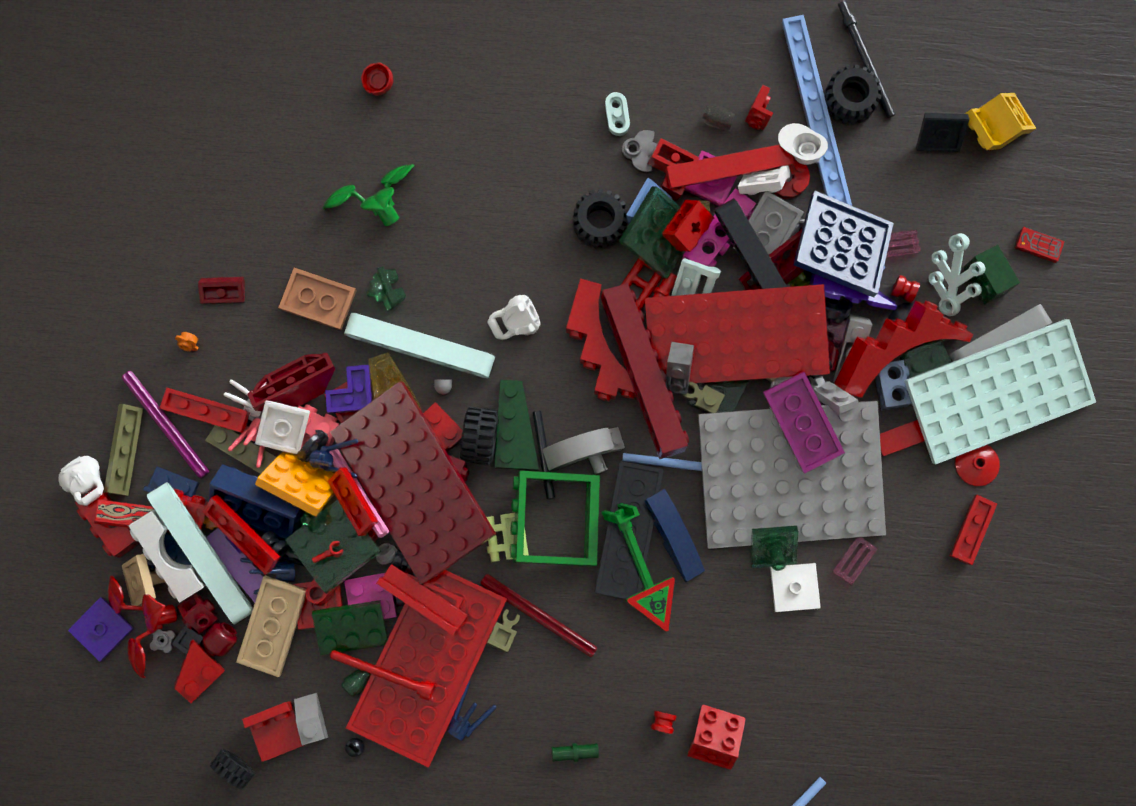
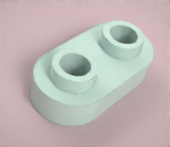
[605,92,630,136]

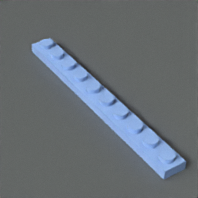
[782,15,852,206]

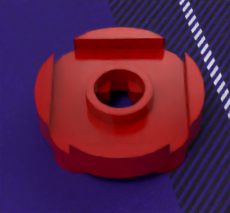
[771,156,810,199]

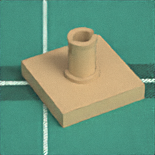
[122,554,166,606]

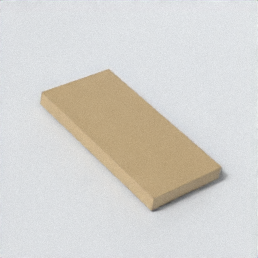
[236,576,306,677]

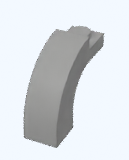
[542,427,625,471]

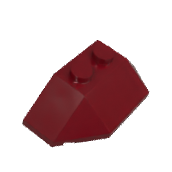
[247,353,335,412]

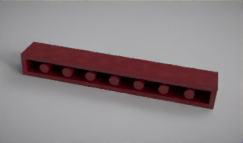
[601,283,689,460]

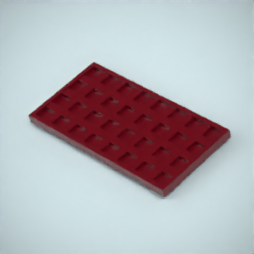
[330,381,497,585]

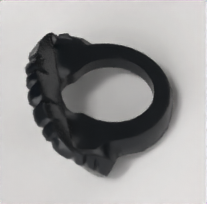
[297,430,328,462]

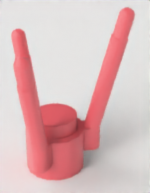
[228,418,265,468]

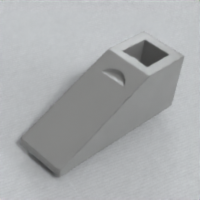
[833,314,872,382]

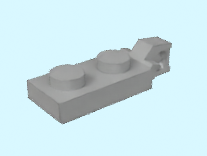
[809,376,858,414]

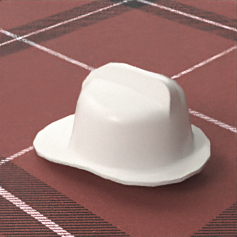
[778,123,828,165]

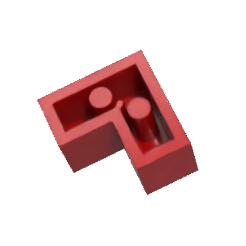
[647,138,700,202]

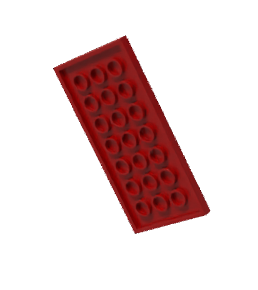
[645,284,830,384]
[346,570,507,768]

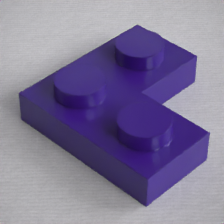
[325,365,372,414]

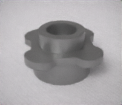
[150,629,175,653]

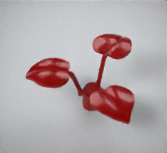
[108,575,177,678]

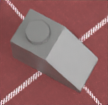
[294,693,328,745]

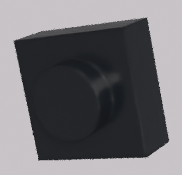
[172,625,203,654]

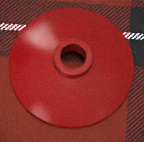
[955,445,1000,486]

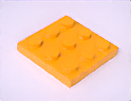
[255,451,335,516]

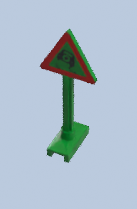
[602,503,675,631]

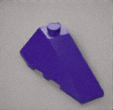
[809,273,897,310]

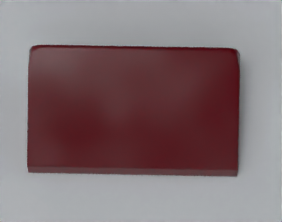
[198,277,245,304]

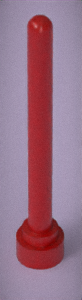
[330,650,436,701]

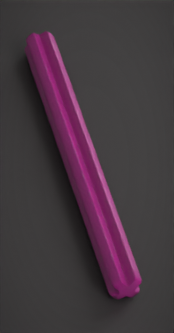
[122,371,209,478]

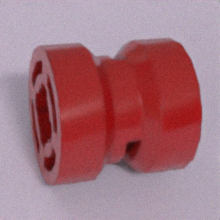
[891,275,920,303]

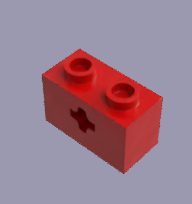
[662,200,714,252]

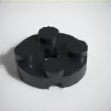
[825,296,853,323]

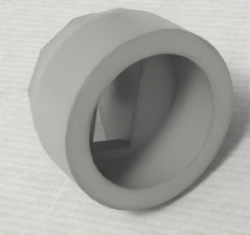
[434,380,452,395]

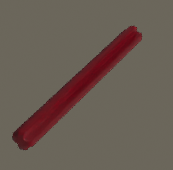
[481,574,597,657]

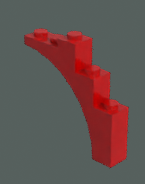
[566,278,636,401]
[834,301,974,398]

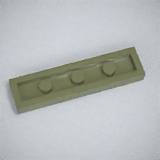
[104,404,143,496]

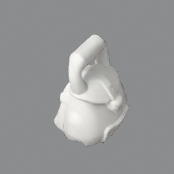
[487,295,541,340]
[59,456,104,506]

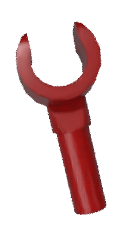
[312,541,343,563]

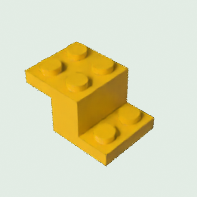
[965,93,1036,150]

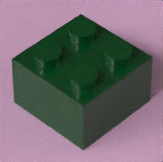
[963,245,1020,305]

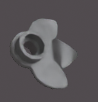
[622,130,656,172]

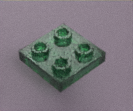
[751,525,799,571]

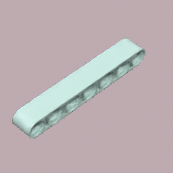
[344,313,495,378]
[147,482,253,625]

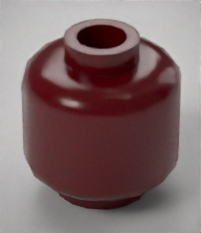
[202,622,237,656]

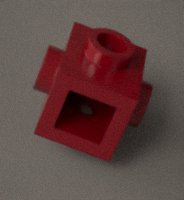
[177,593,218,633]

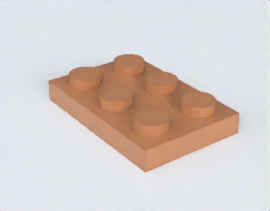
[278,268,357,330]

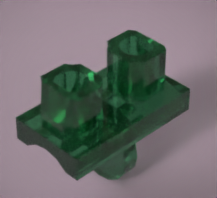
[366,266,406,311]

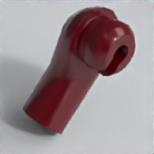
[828,340,839,372]

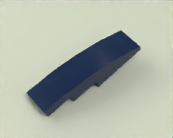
[644,489,705,582]

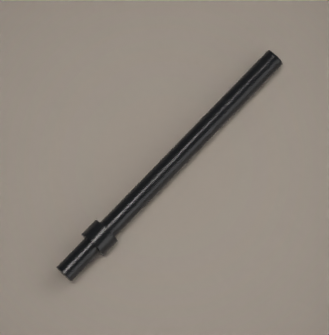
[838,1,895,118]

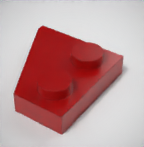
[174,640,225,703]

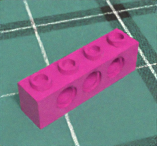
[682,188,756,276]

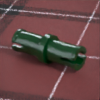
[552,743,599,762]

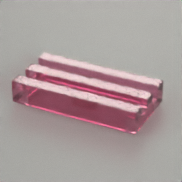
[886,230,921,257]
[833,537,877,585]

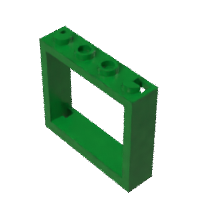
[510,471,600,567]

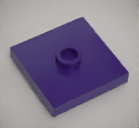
[68,597,134,662]

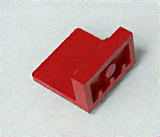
[242,701,304,761]
[687,705,746,770]

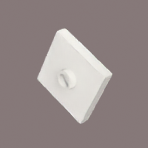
[255,400,310,454]
[770,563,820,612]

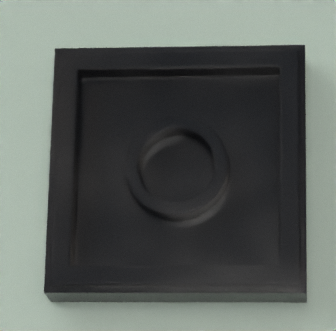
[916,113,969,152]

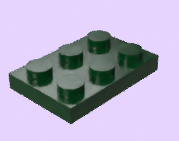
[312,600,388,655]

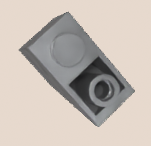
[666,342,694,394]

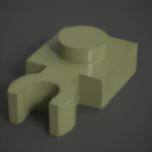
[683,382,725,413]
[486,609,520,653]

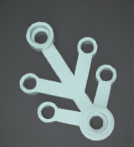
[928,233,985,316]

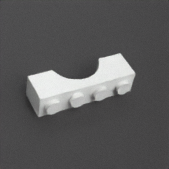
[129,509,206,603]

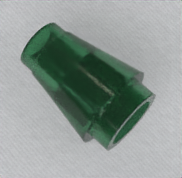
[341,669,371,697]

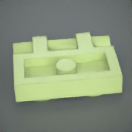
[486,513,529,562]

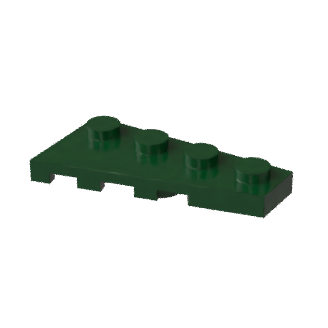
[495,380,539,471]

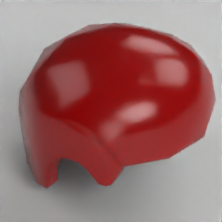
[361,62,394,96]

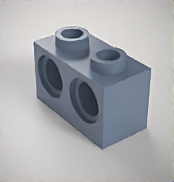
[875,360,912,411]

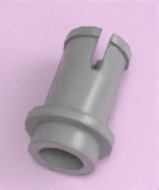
[588,454,608,475]

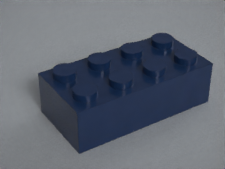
[209,464,304,543]

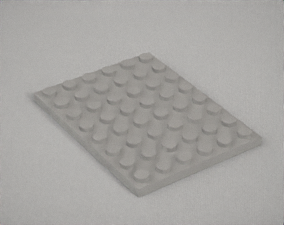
[698,401,886,549]

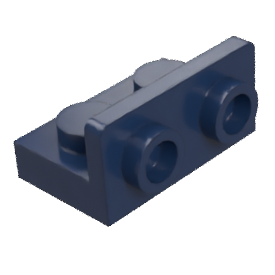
[143,466,200,497]

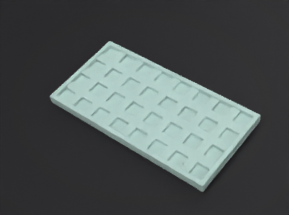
[904,319,1096,464]

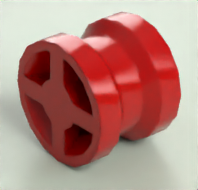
[651,711,677,734]

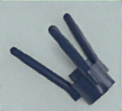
[309,439,359,478]
[240,558,295,595]
[447,681,496,741]

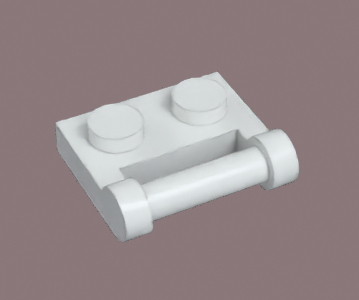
[738,166,790,195]

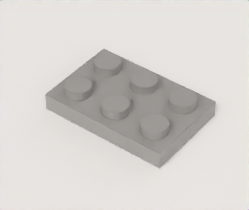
[733,191,804,255]

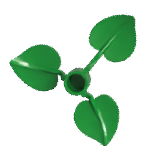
[323,164,415,226]

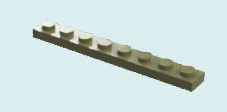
[205,425,354,530]

